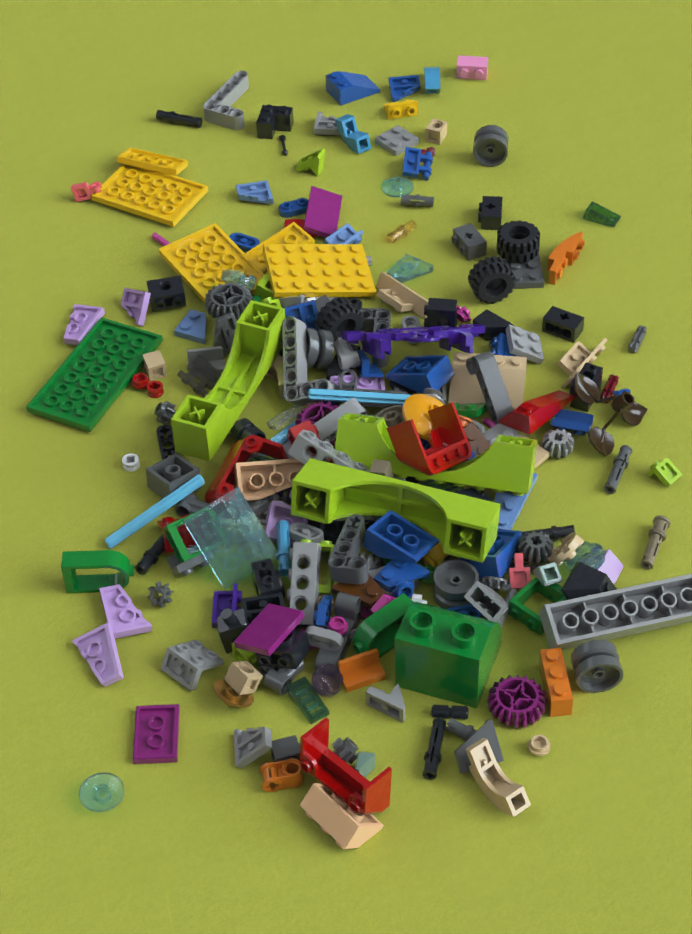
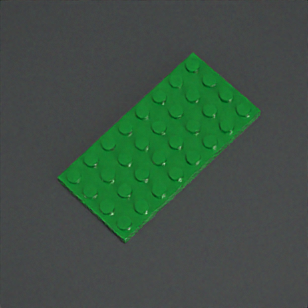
[26,317,163,432]

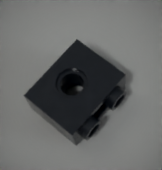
[146,275,186,312]
[424,298,457,327]
[570,363,603,412]
[251,558,285,598]
[255,629,310,669]

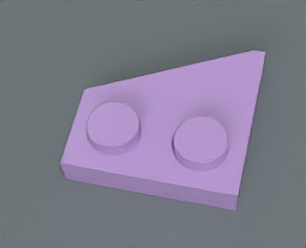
[121,288,151,326]

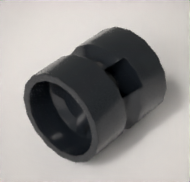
[231,418,266,441]

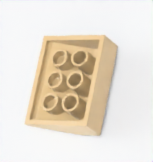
[448,352,527,409]

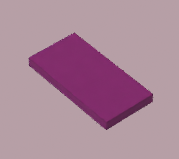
[303,186,342,238]

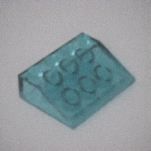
[183,487,278,590]

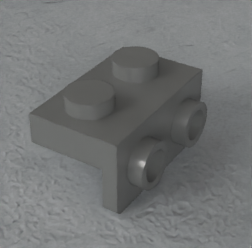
[167,542,215,577]

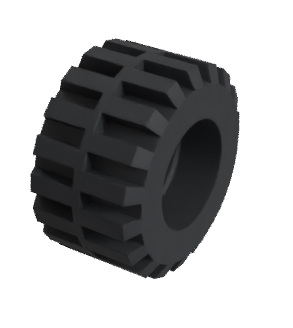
[497,220,540,263]
[468,256,516,304]
[315,297,364,342]

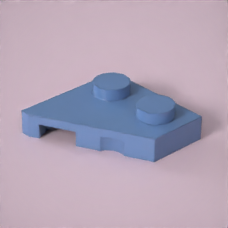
[236,180,274,204]
[174,309,207,344]

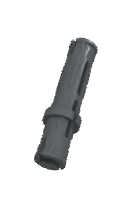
[604,445,632,494]

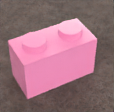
[456,55,488,80]

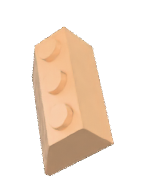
[300,783,384,849]

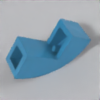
[424,67,440,94]
[335,114,371,154]

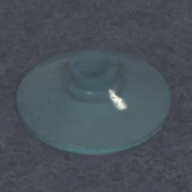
[381,176,414,197]
[79,773,125,812]

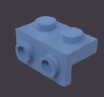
[323,223,364,244]

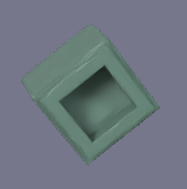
[533,562,563,587]
[355,752,375,777]

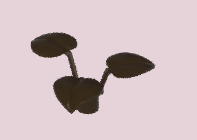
[574,372,648,456]

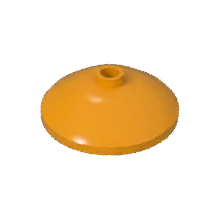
[402,394,444,441]

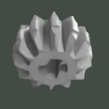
[541,428,574,460]

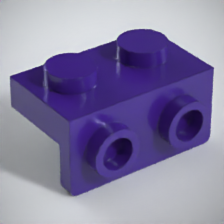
[212,583,242,628]

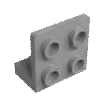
[161,640,224,691]

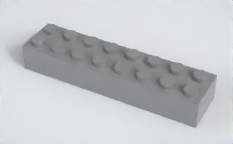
[539,574,692,650]

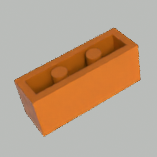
[539,648,573,717]

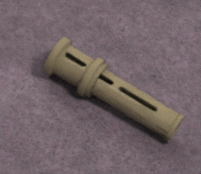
[640,515,671,570]

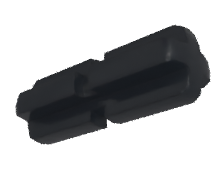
[431,704,469,719]

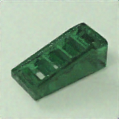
[583,201,621,227]
[288,677,329,724]

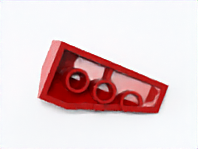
[499,390,575,435]

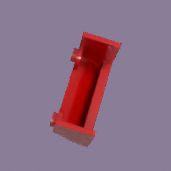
[386,402,472,476]
[204,435,288,520]
[300,717,392,814]

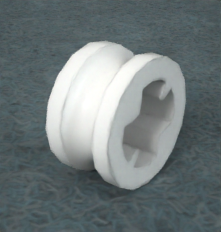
[122,453,140,472]

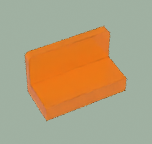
[338,648,386,693]

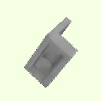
[187,346,225,378]

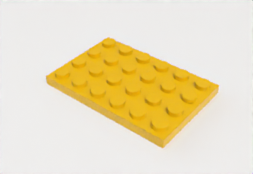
[91,164,208,227]
[158,223,265,303]
[262,244,376,297]

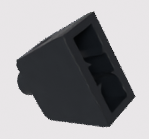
[217,608,255,654]

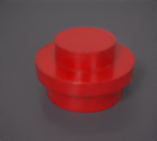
[131,373,150,389]

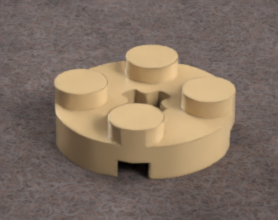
[547,532,584,567]

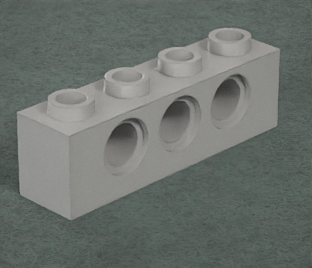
[287,429,369,472]
[287,542,321,628]

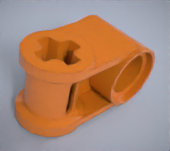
[260,759,304,792]

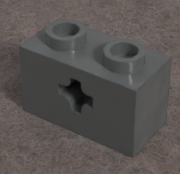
[451,223,487,261]

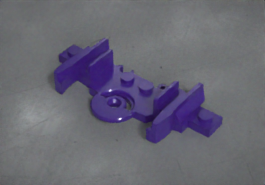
[342,324,485,359]

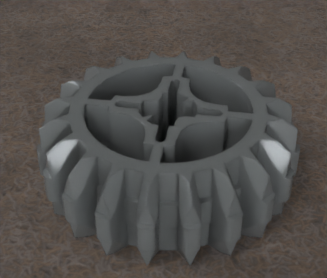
[205,282,252,320]

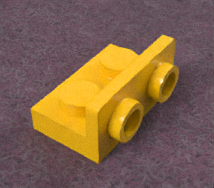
[384,100,418,120]

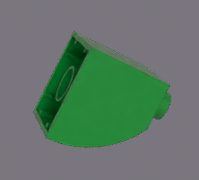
[395,602,502,708]

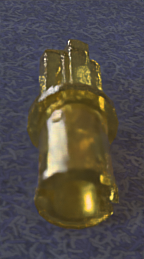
[387,220,417,243]

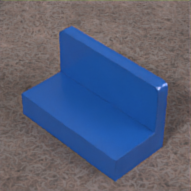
[355,350,383,377]

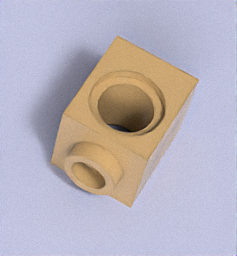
[426,118,447,145]
[142,350,167,381]
[224,661,263,695]

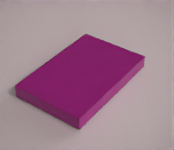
[234,603,305,656]
[133,704,180,764]

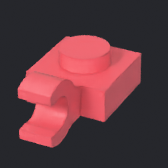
[71,181,102,202]
[509,553,531,589]

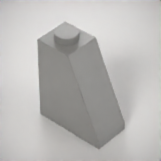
[464,581,508,622]

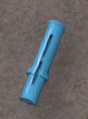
[276,520,291,577]

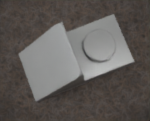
[366,684,405,723]

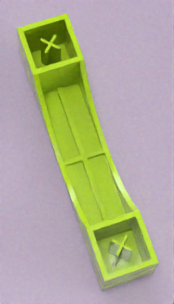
[171,300,285,462]
[335,412,538,496]
[291,458,501,563]

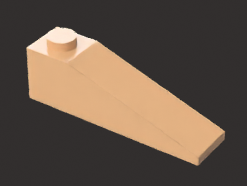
[233,459,305,502]

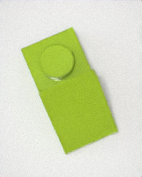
[295,148,325,176]

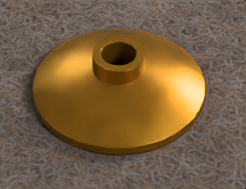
[213,679,254,708]

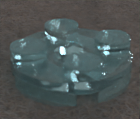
[221,270,257,290]
[564,541,606,573]

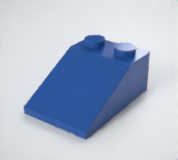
[325,71,380,106]
[386,355,455,394]
[363,510,439,563]
[460,529,522,578]

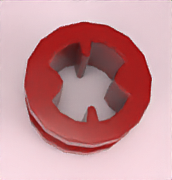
[147,381,164,398]

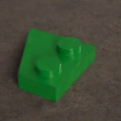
[454,403,488,418]

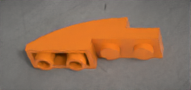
[547,232,585,285]

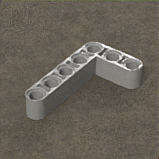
[203,71,249,130]
[282,316,339,406]

